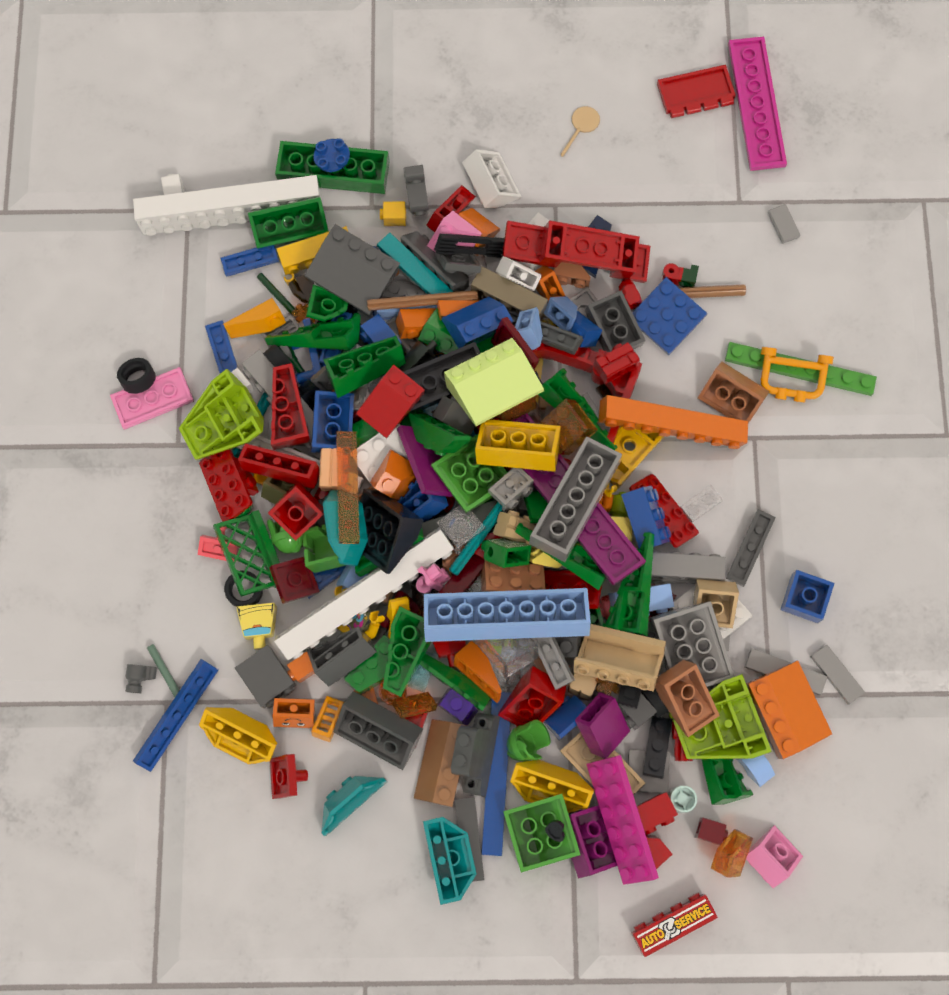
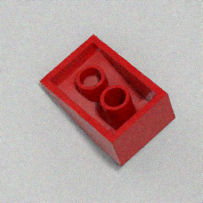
[356,365,425,439]
[498,666,567,726]

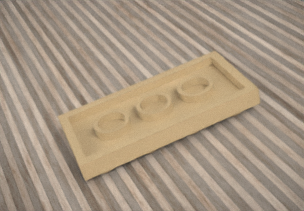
[560,732,646,796]

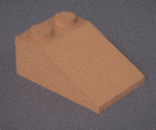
[655,660,720,737]

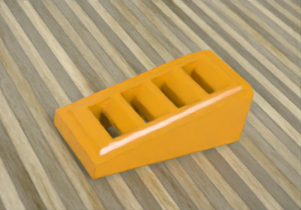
[311,696,344,742]

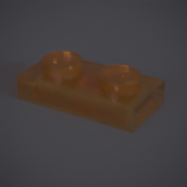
[392,692,437,718]

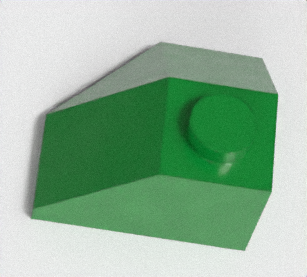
[306,285,348,322]

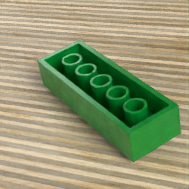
[275,141,390,194]

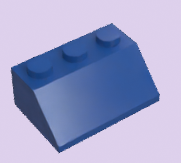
[442,297,513,349]
[311,391,354,453]

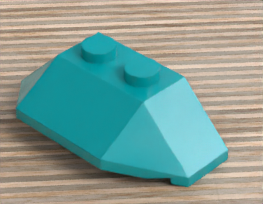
[323,490,368,566]
[321,776,388,836]
[423,817,476,905]

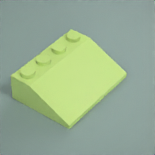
[444,338,544,426]

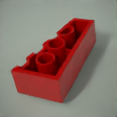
[271,363,311,450]

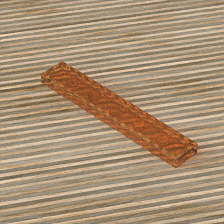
[336,431,360,544]

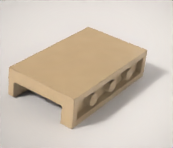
[574,624,666,692]

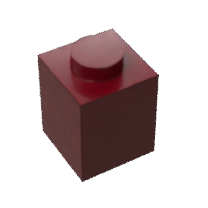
[695,817,728,845]

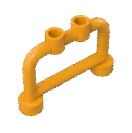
[761,347,834,403]

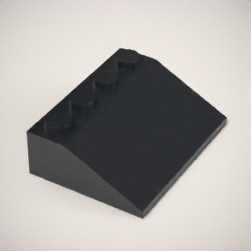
[360,489,423,574]

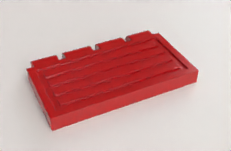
[657,64,736,118]

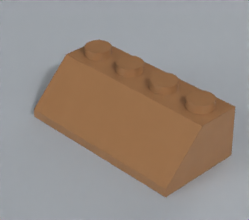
[414,719,467,807]

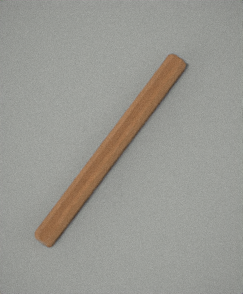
[367,290,478,311]

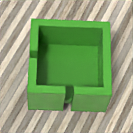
[302,524,346,573]

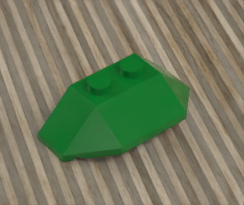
[409,413,473,456]

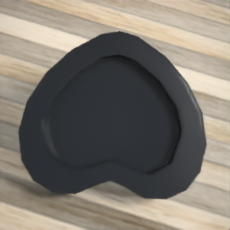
[545,820,565,842]

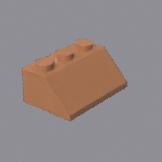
[698,361,770,424]

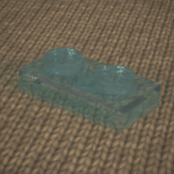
[407,651,438,693]

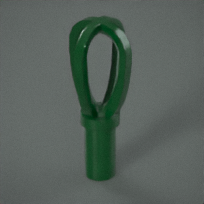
[278,346,305,373]

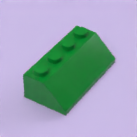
[248,197,329,248]
[418,308,494,354]

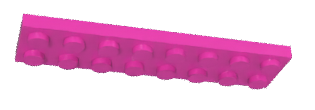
[728,36,787,171]

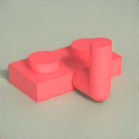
[198,527,240,561]

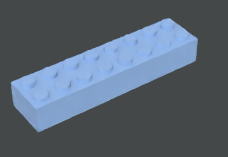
[424,588,591,642]

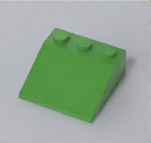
[431,434,508,513]
[503,794,581,873]

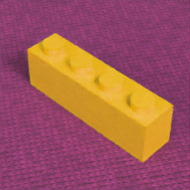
[276,226,348,275]

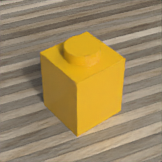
[380,201,406,226]

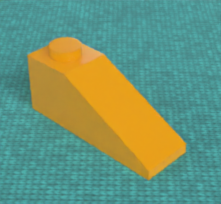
[223,298,286,339]

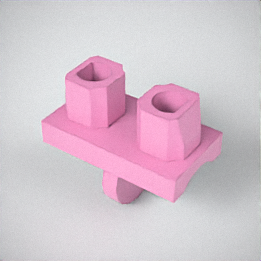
[416,564,451,594]

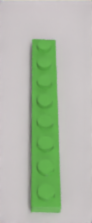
[725,342,877,396]

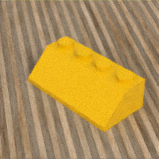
[475,419,561,472]

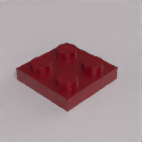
[269,557,320,604]

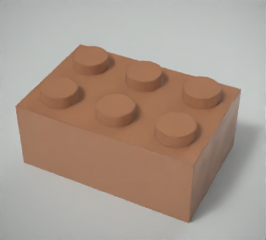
[481,560,546,592]

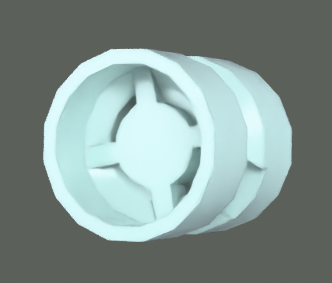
[668,786,697,813]

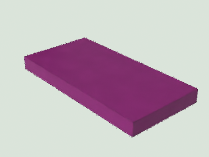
[397,425,453,497]

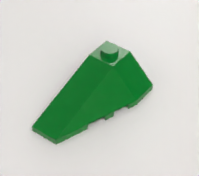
[383,607,431,697]

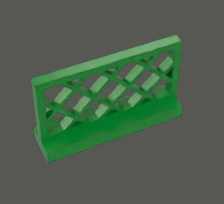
[213,510,280,597]

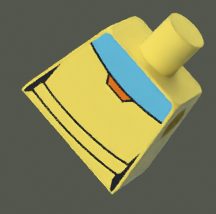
[237,603,277,650]

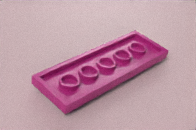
[586,755,659,885]

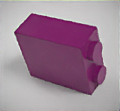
[575,692,630,759]

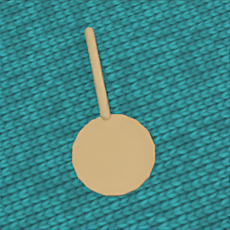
[561,106,600,157]

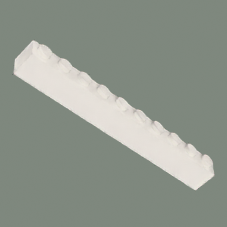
[274,527,454,660]

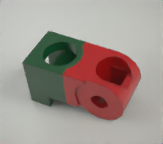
[662,263,699,287]

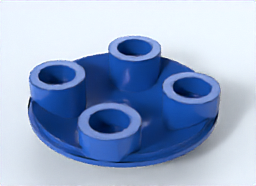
[314,138,350,172]

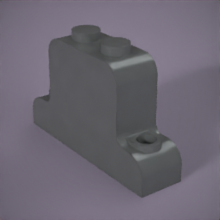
[403,165,429,216]
[451,713,500,797]

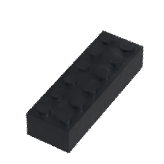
[368,342,481,417]

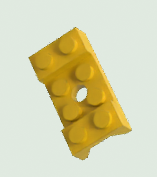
[610,427,664,489]

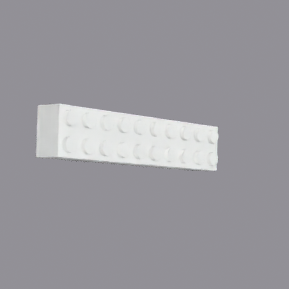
[133,175,322,236]

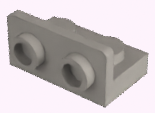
[488,468,534,513]

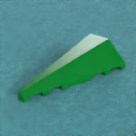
[265,313,361,350]
[515,523,606,590]
[419,654,491,711]
[702,759,753,805]

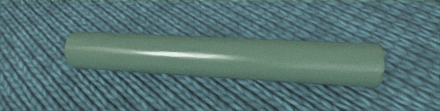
[147,644,180,697]

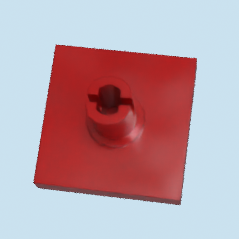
[270,754,308,799]

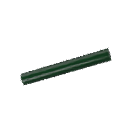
[257,273,298,316]

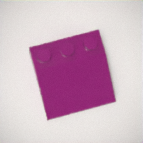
[569,805,617,879]

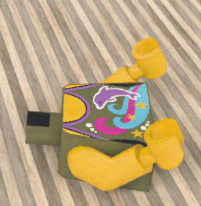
[334,586,385,640]

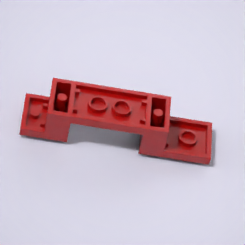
[502,220,651,283]

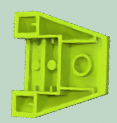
[178,369,264,460]
[673,674,772,759]

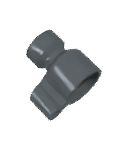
[125,664,157,694]

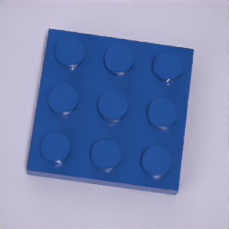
[633,277,707,355]

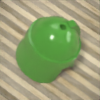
[267,520,303,554]
[507,720,551,761]

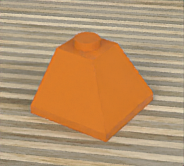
[370,449,416,500]

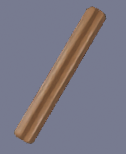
[679,285,746,298]

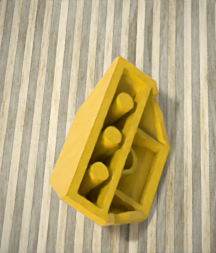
[199,707,277,764]
[510,760,594,813]

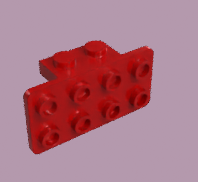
[199,449,259,522]
[629,474,699,548]

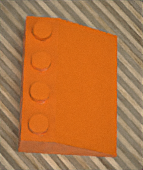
[746,660,832,759]

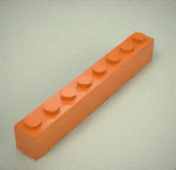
[599,395,748,449]

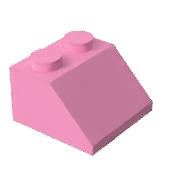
[427,211,482,252]
[744,825,803,888]

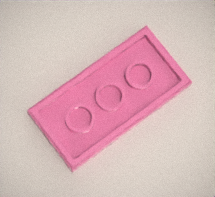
[110,367,194,430]

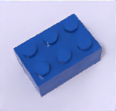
[621,486,671,549]

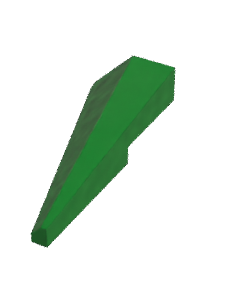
[538,368,618,450]
[602,532,654,636]

